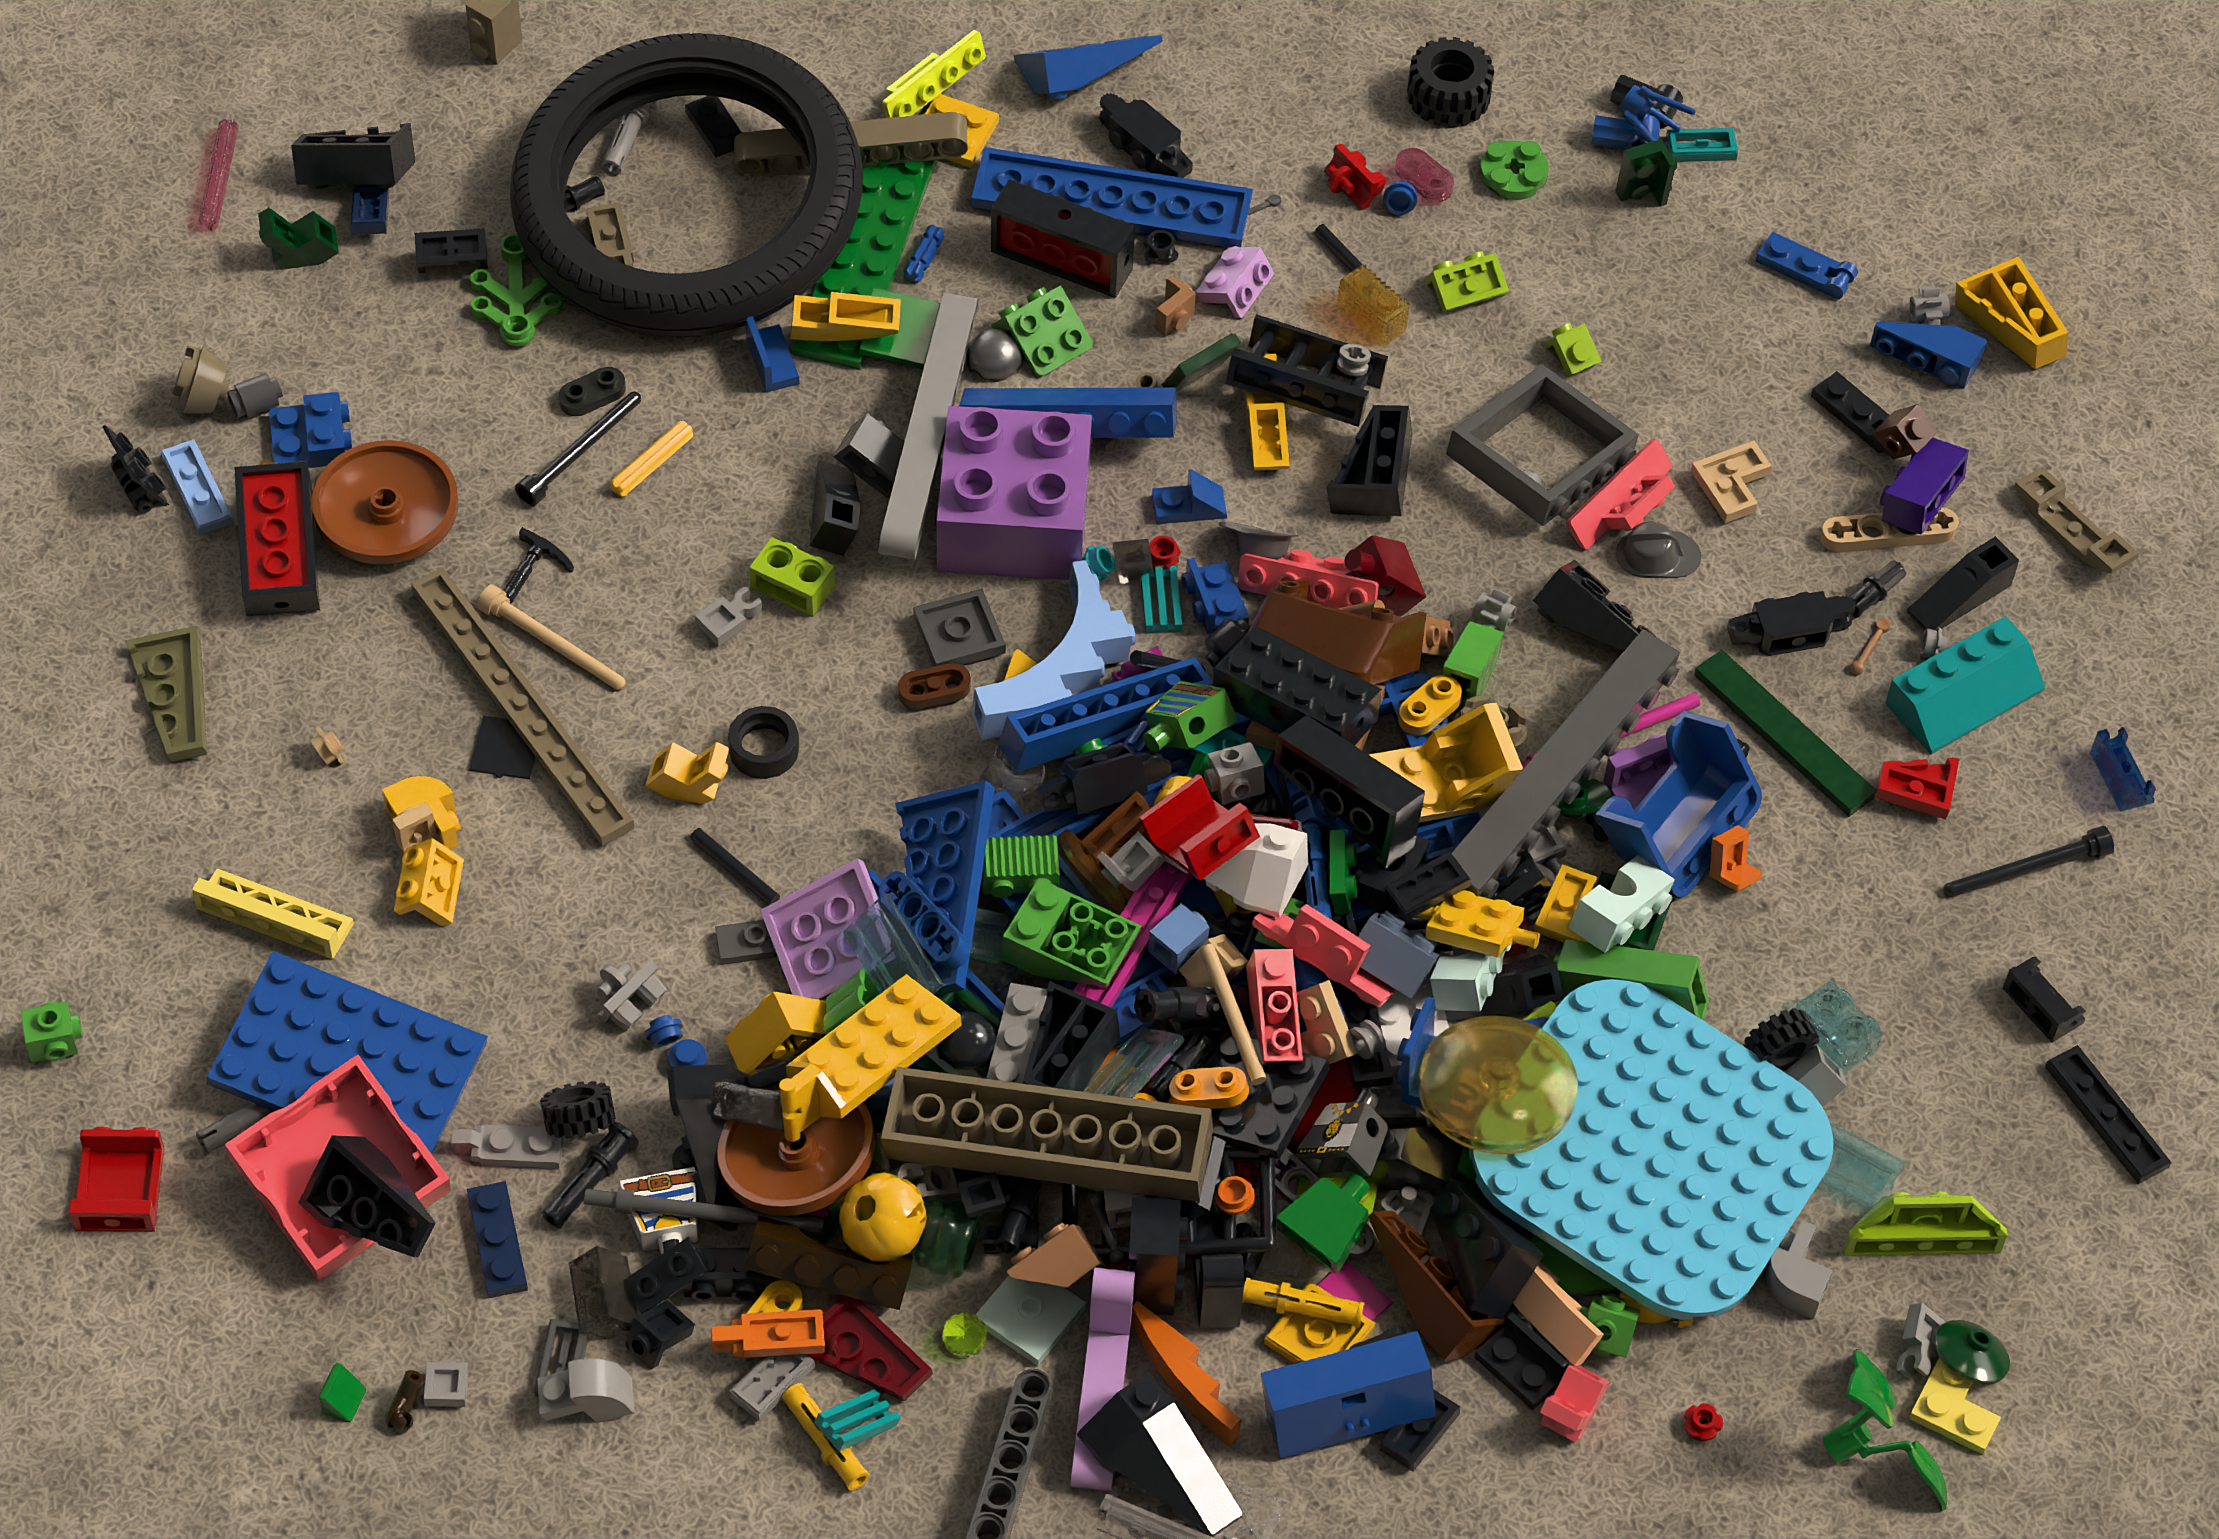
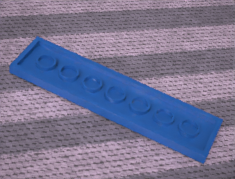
[971,147,1253,247]

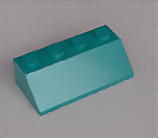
[1885,616,2045,755]

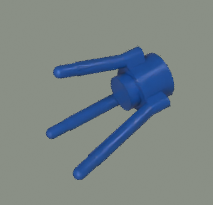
[1620,85,1696,143]

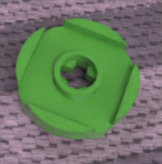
[1480,140,1549,200]

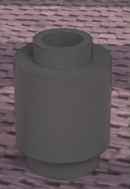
[227,373,283,418]

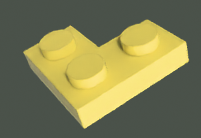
[1909,1357,2001,1455]

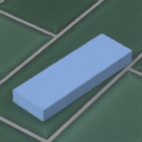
[160,439,233,535]

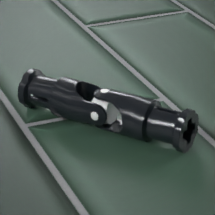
[1134,985,1252,1024]

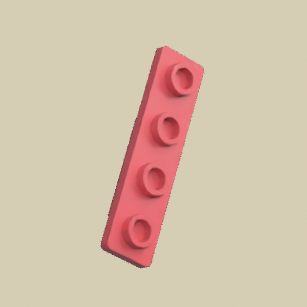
[1566,439,1675,549]
[1237,549,1379,609]
[1252,904,1396,1007]

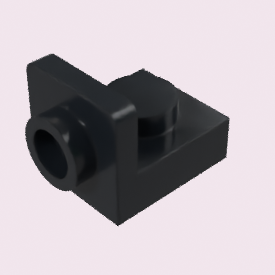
[625,1300,695,1369]

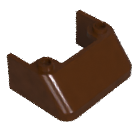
[1247,578,1427,685]

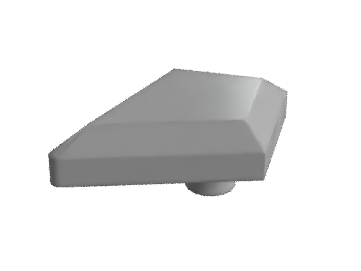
[1380,1186,1435,1236]

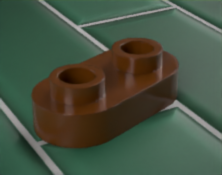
[898,663,971,709]

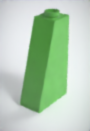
[1554,939,1709,1020]

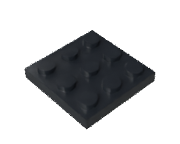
[1203,1031,1330,1160]

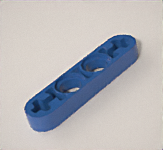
[879,871,970,970]

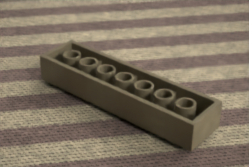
[881,1067,1213,1202]

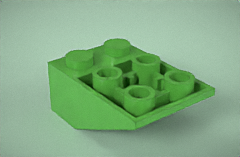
[1001,878,1142,987]

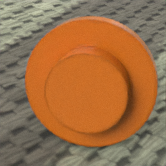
[1215,1176,1255,1215]

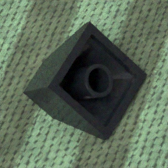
[1371,1124,1467,1191]

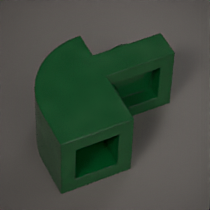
[258,207,339,269]

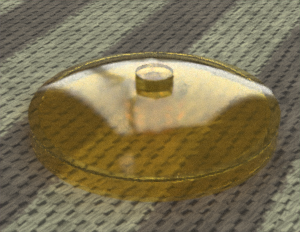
[1419,1016,1578,1154]

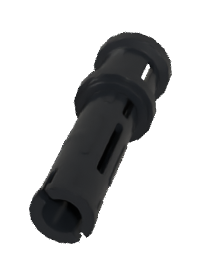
[541,1122,639,1229]

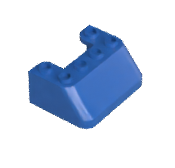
[1596,710,1762,897]

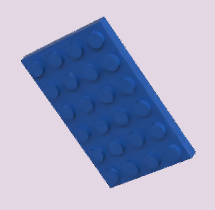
[206,951,488,1154]

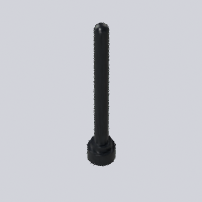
[515,391,641,507]
[1943,825,2114,897]

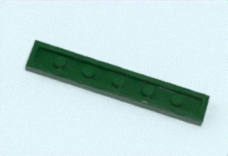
[1694,649,1876,817]

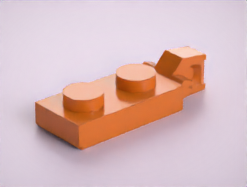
[711,1309,825,1358]

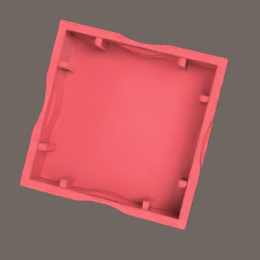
[225,1055,451,1282]

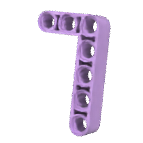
[1071,1267,1135,1491]

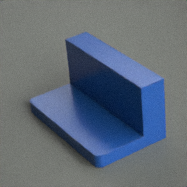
[745,316,800,392]

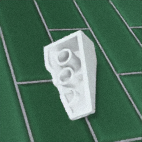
[1156,823,1308,918]

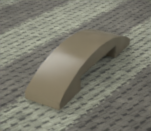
[2015,467,2139,574]

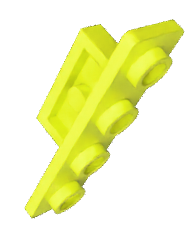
[882,30,986,118]

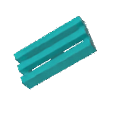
[1666,128,1738,162]
[1140,566,1182,633]
[814,1389,901,1451]

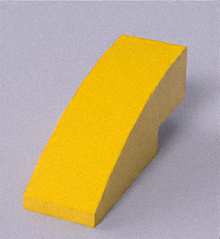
[790,292,901,341]

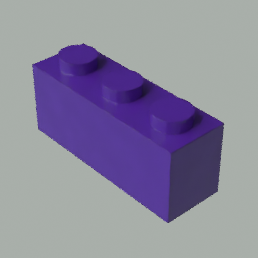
[1880,438,1969,535]

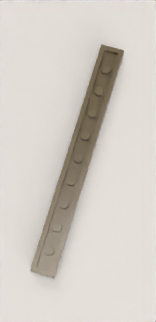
[411,567,635,846]

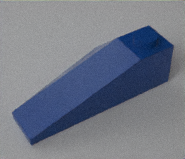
[1014,35,1163,100]

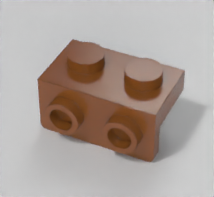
[1081,791,1152,869]

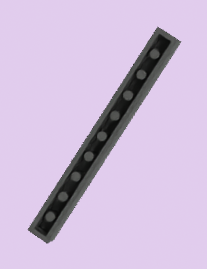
[1452,629,1680,899]

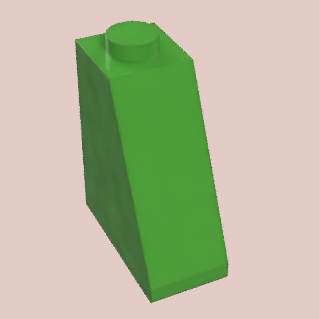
[1440,621,1504,714]

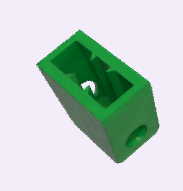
[1276,1172,1371,1275]

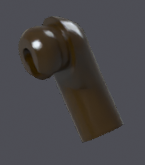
[385,1370,424,1433]

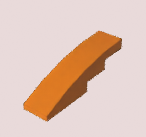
[1131,1301,1241,1446]

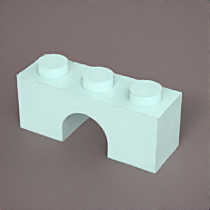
[1568,855,1675,953]
[1430,945,1511,1012]

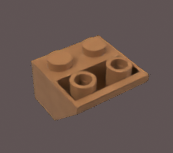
[1007,1223,1108,1289]

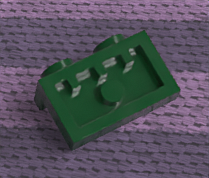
[1615,139,1677,207]

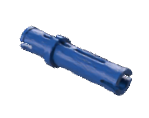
[1302,824,1332,920]

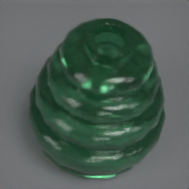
[905,1199,981,1278]

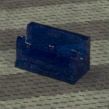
[2090,727,2156,812]

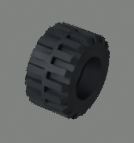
[1407,37,1494,127]

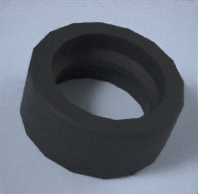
[728,706,799,779]

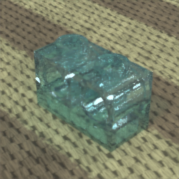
[1796,980,1883,1074]

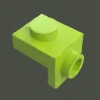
[1544,322,1602,377]

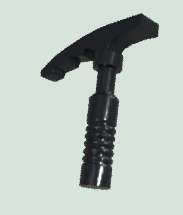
[503,527,574,603]

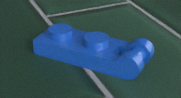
[1756,232,1858,299]

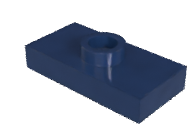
[350,185,389,235]

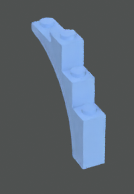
[971,560,1135,740]

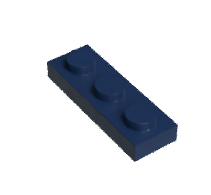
[467,1181,528,1298]

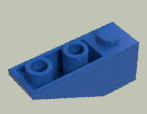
[1870,322,1988,389]

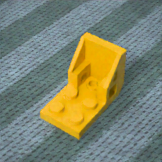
[1369,702,1523,822]

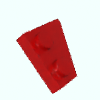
[1874,757,1959,820]

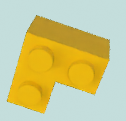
[724,991,827,1075]

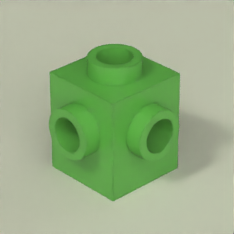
[20,1001,83,1063]
[1580,1295,1640,1358]

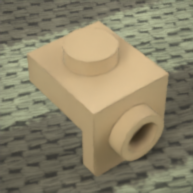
[392,802,446,853]

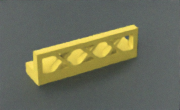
[192,869,354,959]

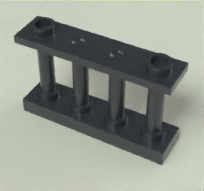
[1225,314,1388,427]

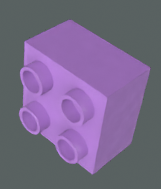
[937,406,1092,580]

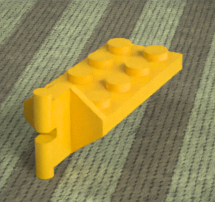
[779,974,962,1142]

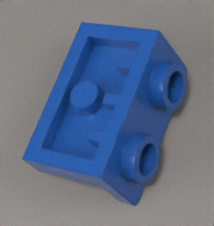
[1181,558,1249,635]

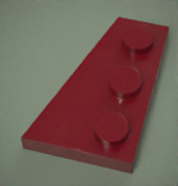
[807,1295,933,1401]

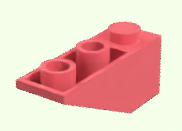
[1246,949,1303,1063]

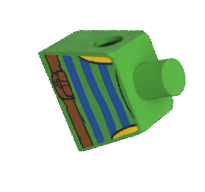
[1143,681,1238,752]

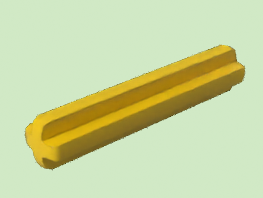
[610,421,693,497]

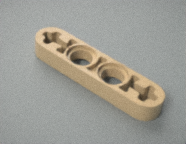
[1820,508,1959,552]

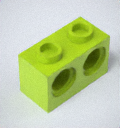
[749,537,835,617]

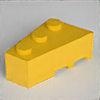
[1955,256,2068,369]

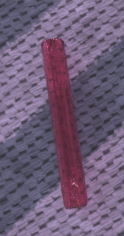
[198,119,238,231]

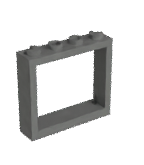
[1446,364,1639,526]

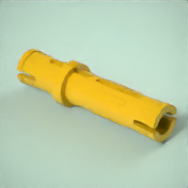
[1242,1277,1364,1327]
[781,1383,870,1491]

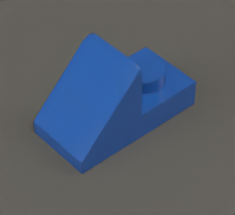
[1152,469,1227,524]

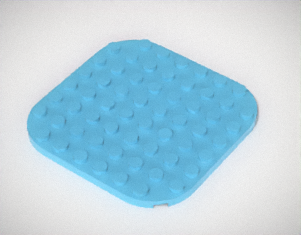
[1469,979,1833,1320]

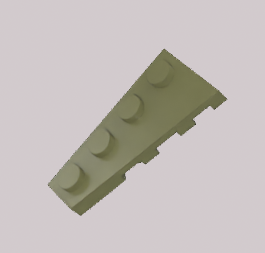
[125,626,207,762]

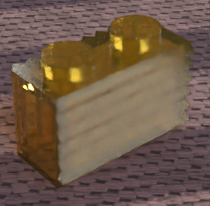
[1337,265,1410,347]

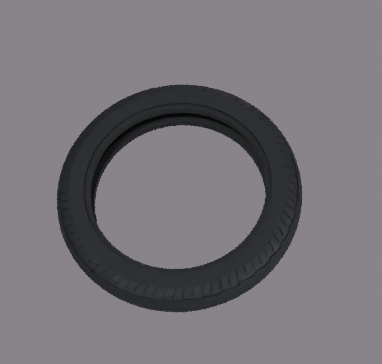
[510,33,863,337]

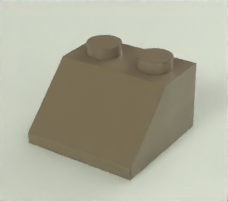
[465,0,523,65]

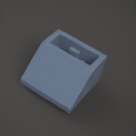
[1358,910,1442,999]

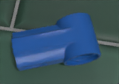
[1591,115,1660,149]

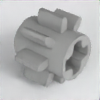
[1909,286,1950,325]
[1472,588,1517,632]

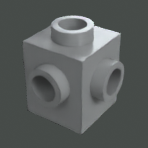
[1204,742,1265,805]

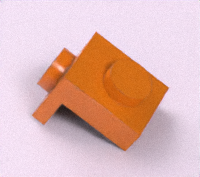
[1709,825,1762,891]

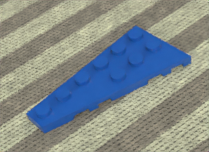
[895,781,995,996]

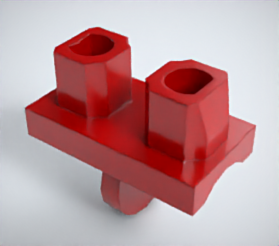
[1324,144,1387,210]

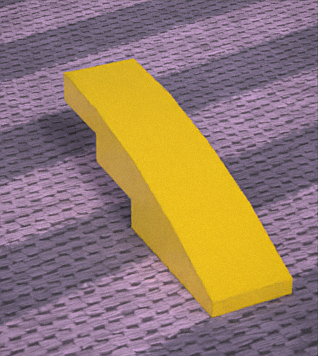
[1243,354,1290,471]

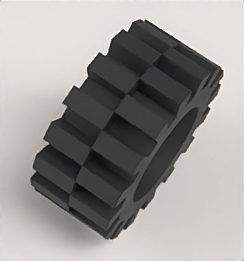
[1743,1008,1820,1071]
[540,1081,616,1138]

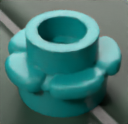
[1082,546,1115,580]

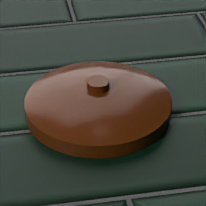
[312,440,459,564]
[717,1082,876,1216]

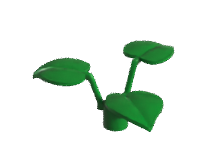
[1822,1349,1947,1512]

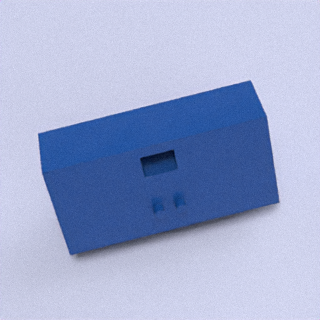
[1260,1331,1436,1459]

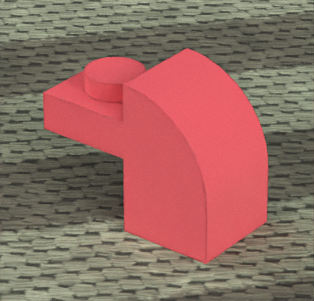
[1540,1364,1610,1443]

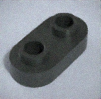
[559,367,626,416]

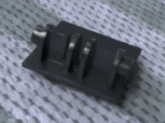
[102,425,169,513]

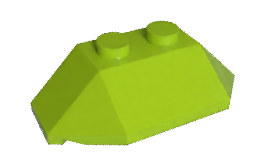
[1844,1191,2008,1256]

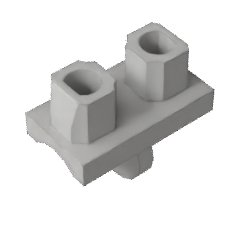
[596,960,667,1031]

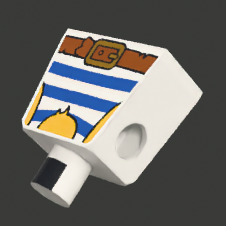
[620,1167,698,1255]

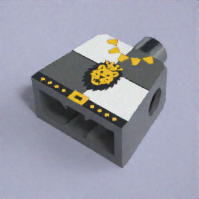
[1294,1089,1388,1178]

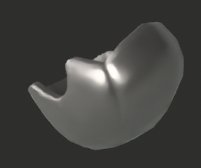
[966,329,1022,380]

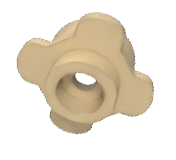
[310,726,344,765]

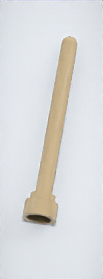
[477,584,625,690]

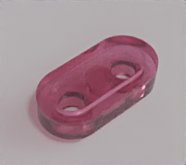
[1395,148,1454,202]

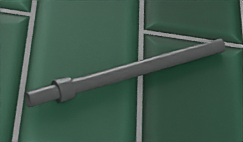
[584,1189,824,1234]

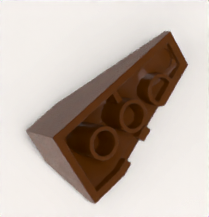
[1368,1210,1506,1361]

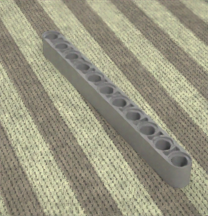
[878,292,978,560]

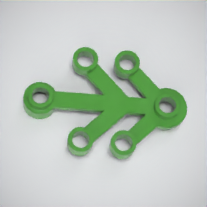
[470,233,562,346]

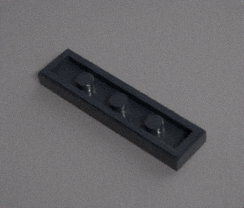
[2045,1045,2171,1184]

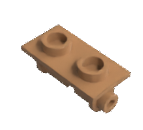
[1421,616,1453,657]

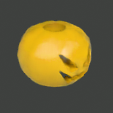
[839,1172,927,1262]

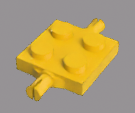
[1414,890,1540,958]

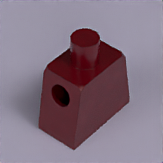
[1344,535,1427,617]

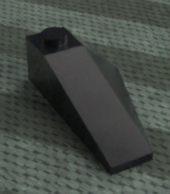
[298,1135,436,1257]

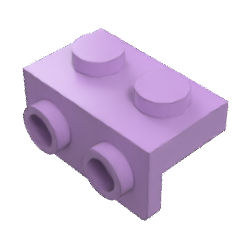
[1195,246,1274,318]

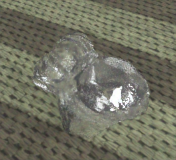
[979,744,1045,799]

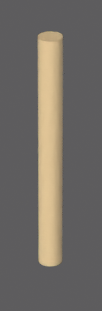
[1199,944,1267,1085]

